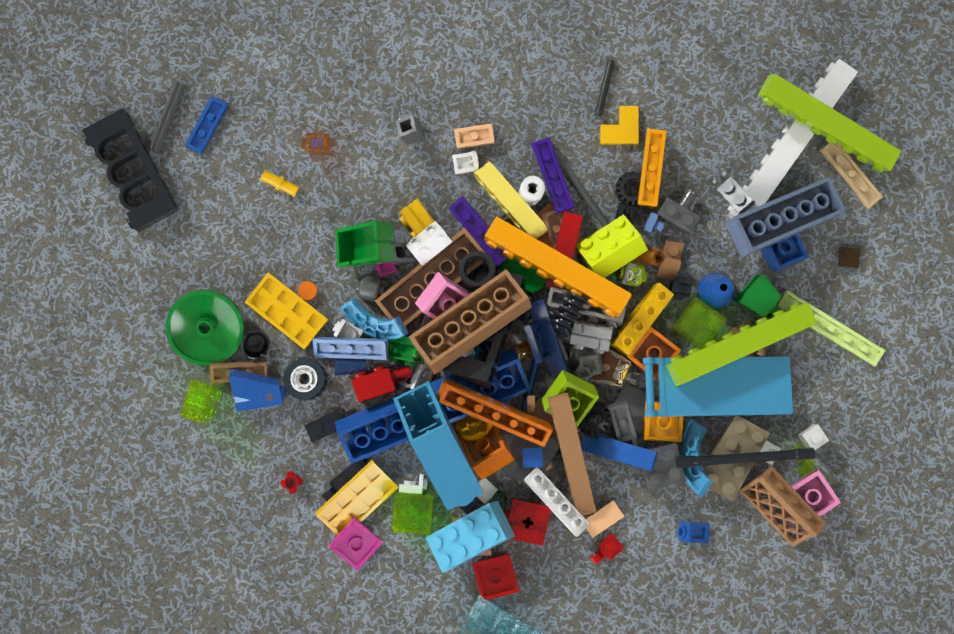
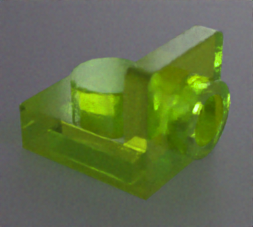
[790,444,815,475]

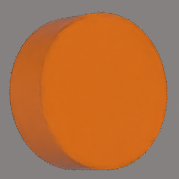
[298,281,318,301]

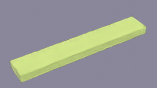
[777,290,886,367]

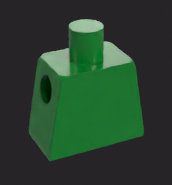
[733,273,782,317]

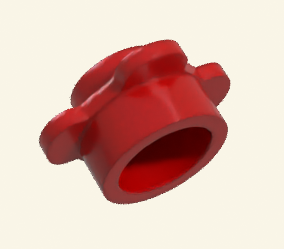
[280,471,303,494]

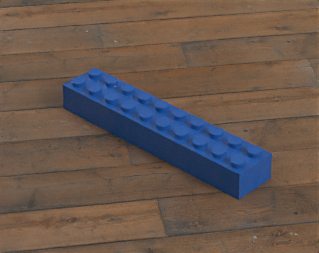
[335,349,531,464]

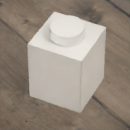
[798,424,829,450]

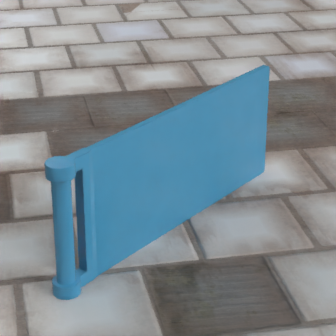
[643,357,793,417]

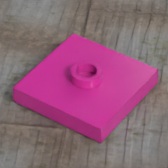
[328,517,383,571]

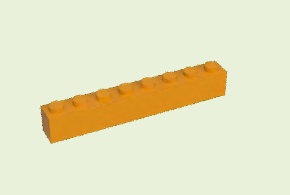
[484,216,632,318]

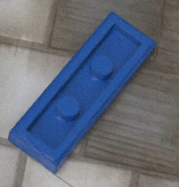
[185,96,229,155]

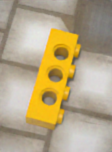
[610,283,674,356]

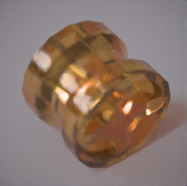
[511,340,532,363]

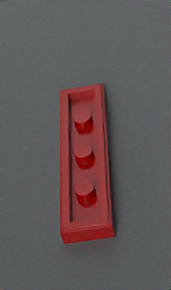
[546,212,583,290]

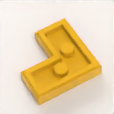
[600,106,639,145]

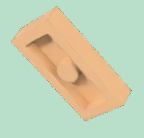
[454,124,495,149]

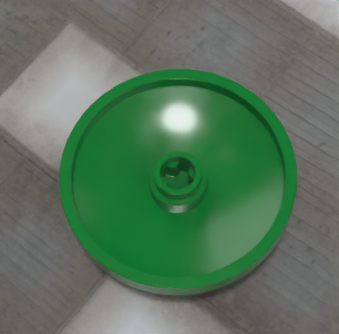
[165,289,244,365]

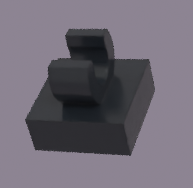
[614,203,637,225]

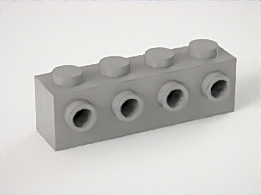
[547,287,626,329]

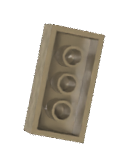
[703,415,770,501]

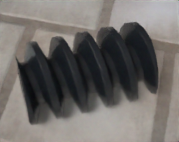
[549,293,589,338]

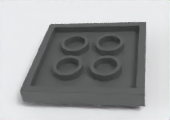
[500,429,560,489]

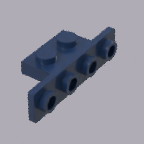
[524,299,569,377]

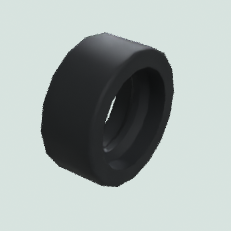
[459,251,496,290]

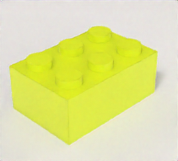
[576,214,648,278]

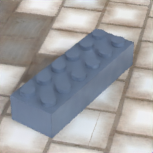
[725,177,846,258]

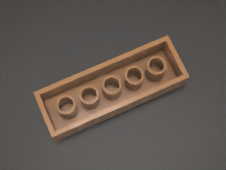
[375,228,486,327]
[409,269,532,375]

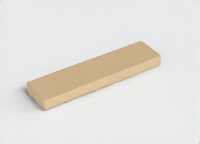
[819,143,883,210]

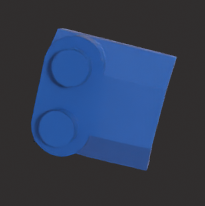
[761,234,809,272]

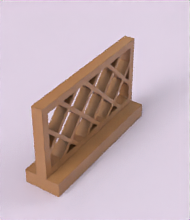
[739,466,826,547]

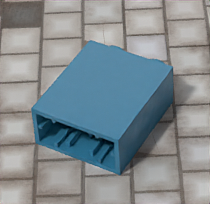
[393,381,483,511]

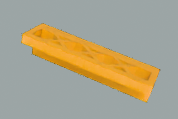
[637,128,666,210]

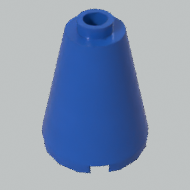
[697,272,735,310]

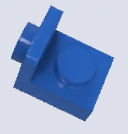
[678,522,709,543]

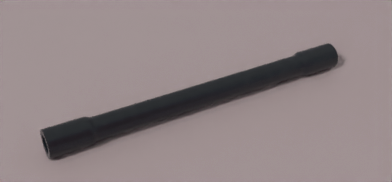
[676,447,815,468]

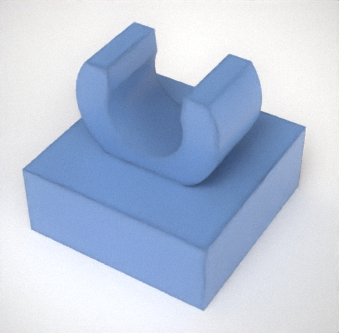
[642,212,665,235]

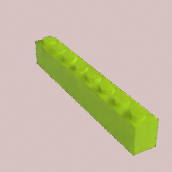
[758,74,901,173]
[666,302,818,387]

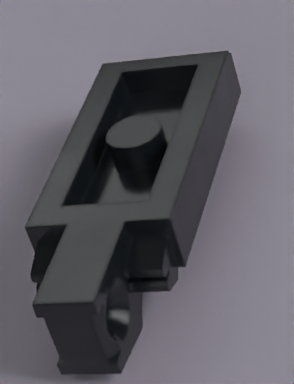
[304,408,357,443]
[322,460,366,502]

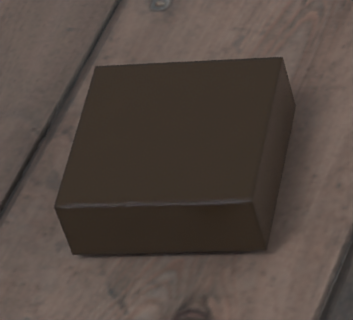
[838,247,860,268]

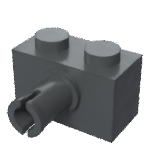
[657,189,700,236]

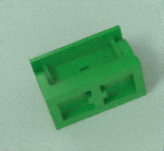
[388,336,424,367]

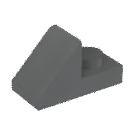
[391,242,420,266]

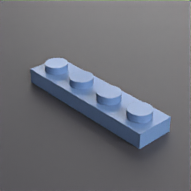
[313,337,389,360]

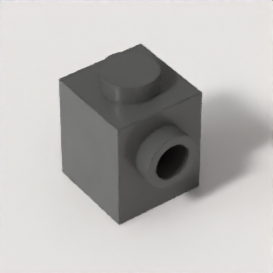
[395,114,425,145]

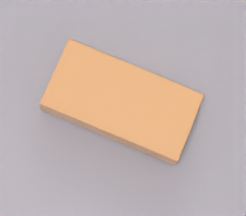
[586,500,624,538]

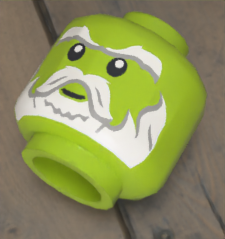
[618,261,648,287]

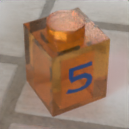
[302,132,331,156]

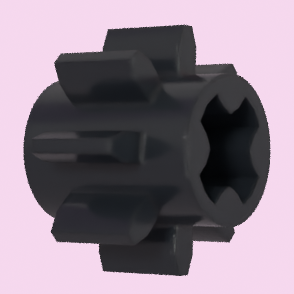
[669,276,692,301]

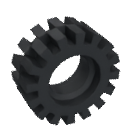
[615,171,641,207]
[578,401,613,439]

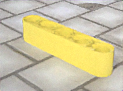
[473,162,548,239]

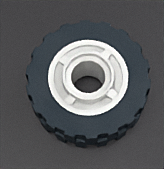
[283,358,327,401]

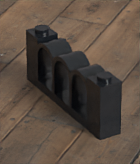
[82,108,179,232]
[442,266,526,389]

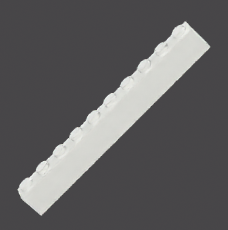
[727,59,858,218]

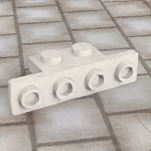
[524,467,589,537]

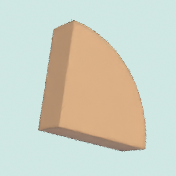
[527,396,535,415]

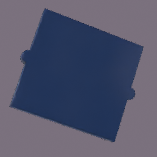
[334,358,367,376]

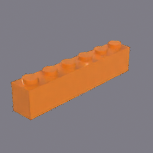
[436,378,553,447]

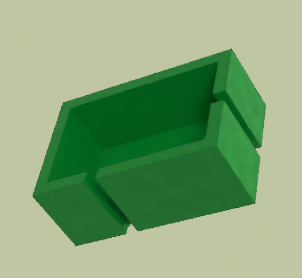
[335,221,395,269]

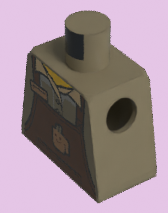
[591,348,641,389]

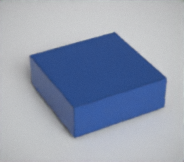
[523,448,543,467]

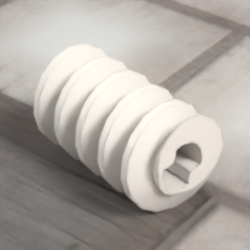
[518,176,545,206]

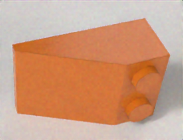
[454,425,515,480]

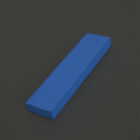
[581,435,658,472]

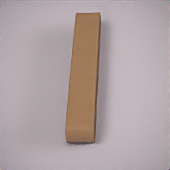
[548,392,596,516]

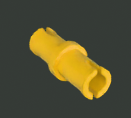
[260,169,300,197]

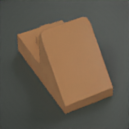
[656,239,684,281]

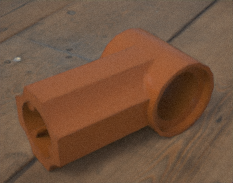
[632,245,665,266]

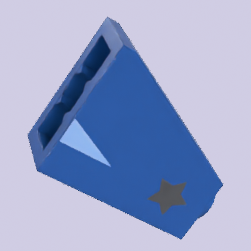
[229,369,287,412]

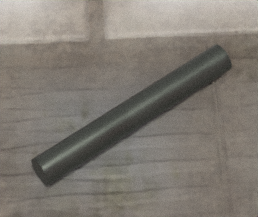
[595,60,615,117]

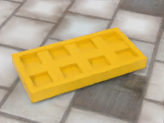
[244,272,328,350]
[315,460,399,536]

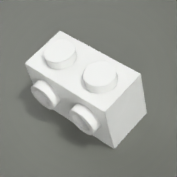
[406,221,452,266]

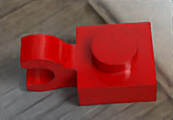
[590,533,624,565]

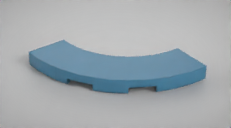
[340,298,408,340]
[680,418,713,498]

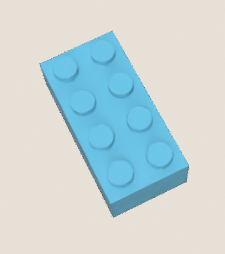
[425,501,515,573]

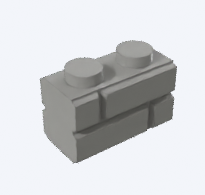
[570,319,613,354]

